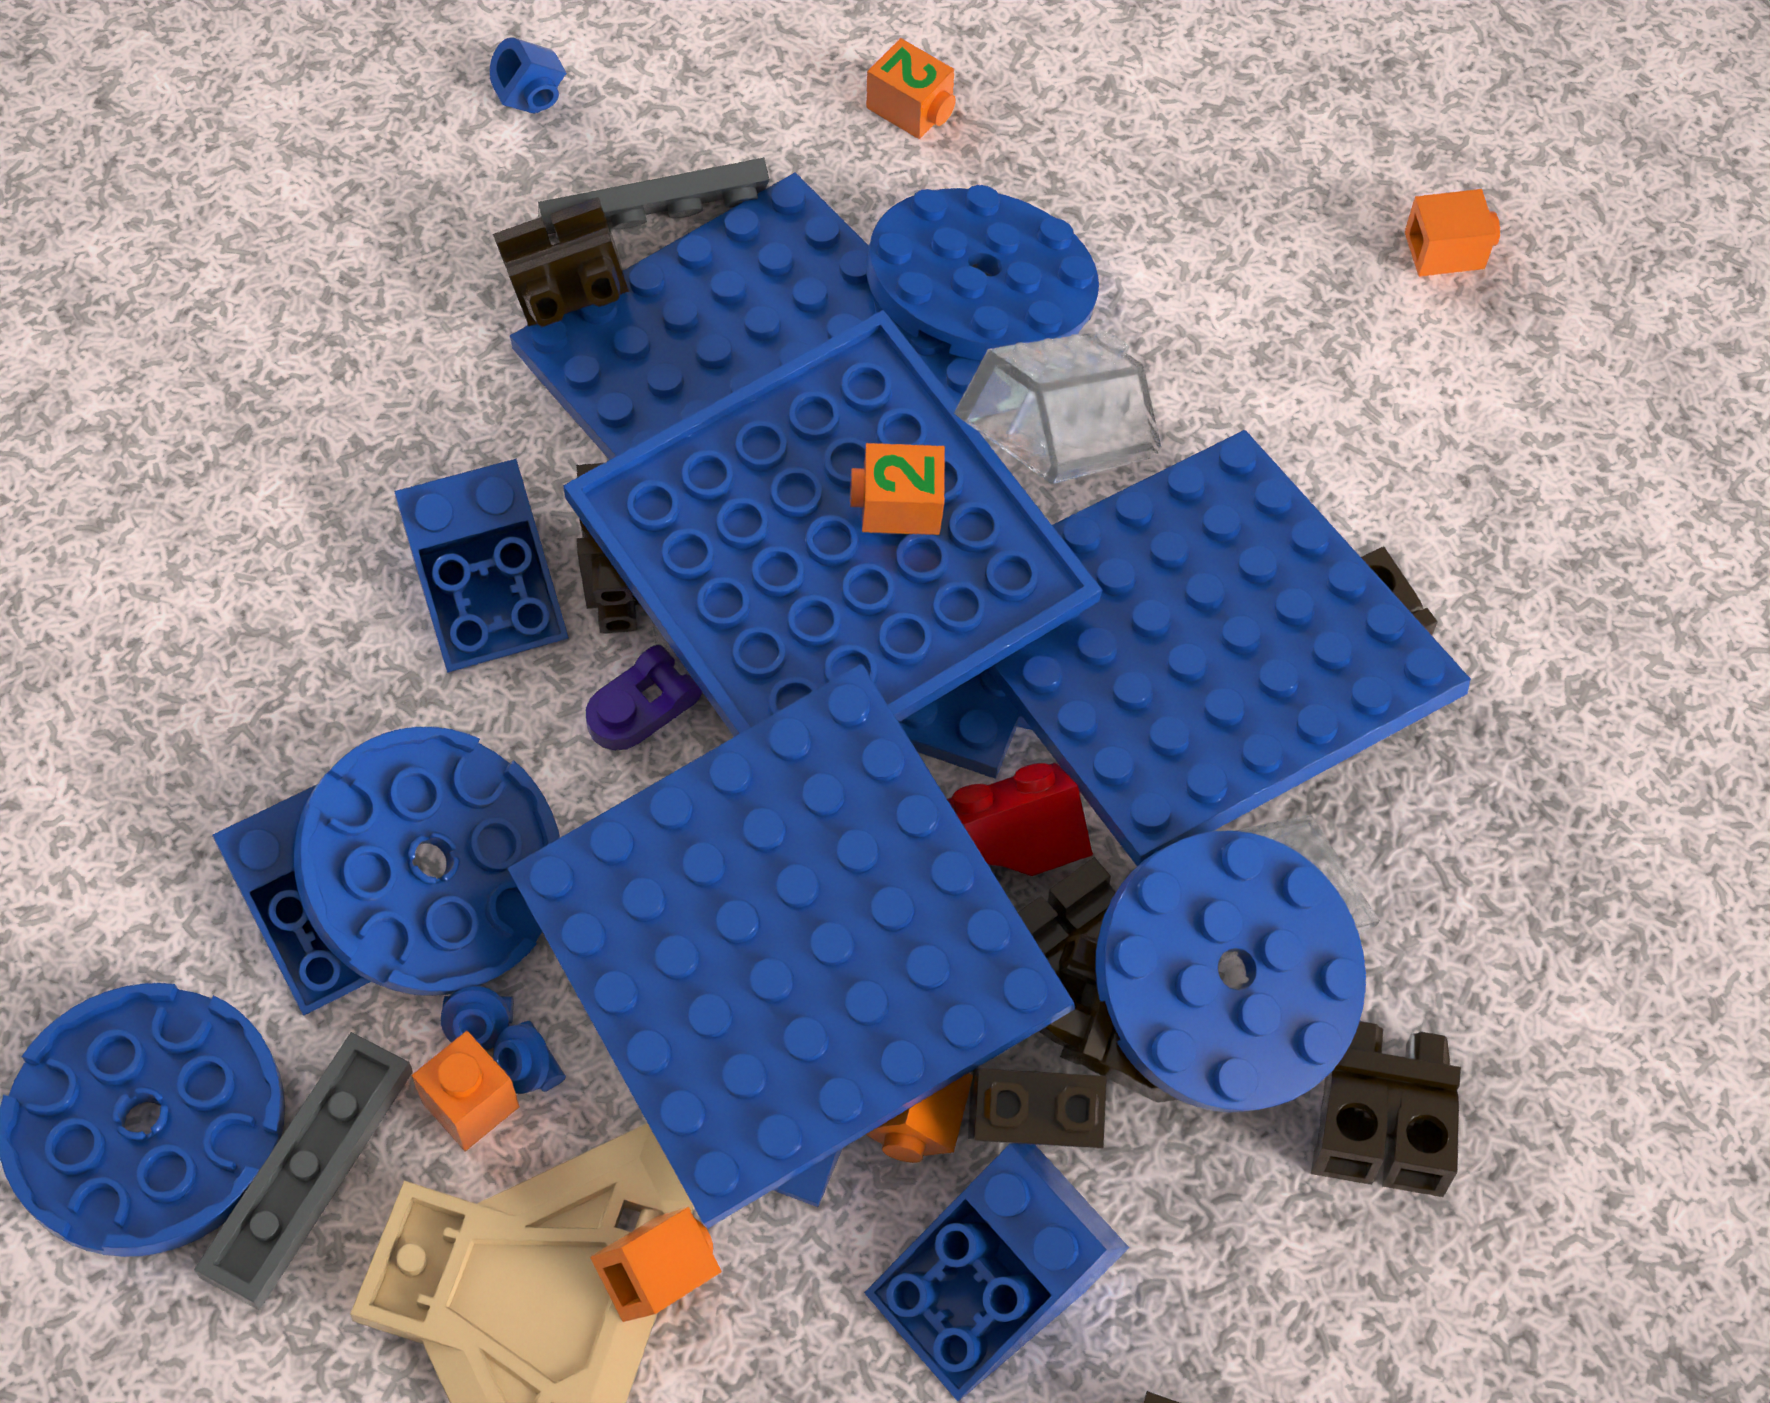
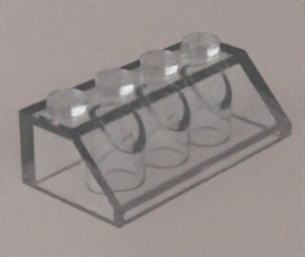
[954,330,1161,484]

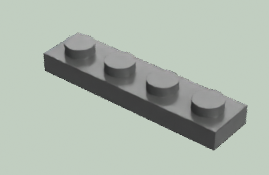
[538,157,769,240]
[194,1032,413,1311]

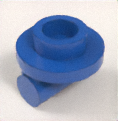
[440,986,514,1051]
[493,1021,566,1094]

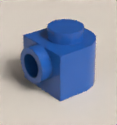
[490,37,567,114]

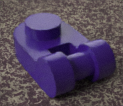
[585,644,702,751]

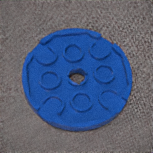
[866,185,1099,363]
[294,727,560,996]
[1095,831,1366,1112]
[0,983,285,1257]

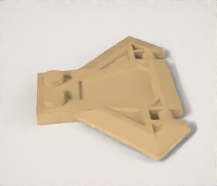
[350,1123,694,1403]

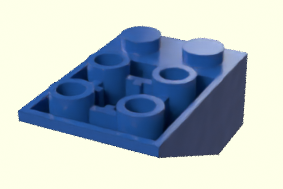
[394,458,569,673]
[212,784,371,1016]
[864,1143,1129,1401]

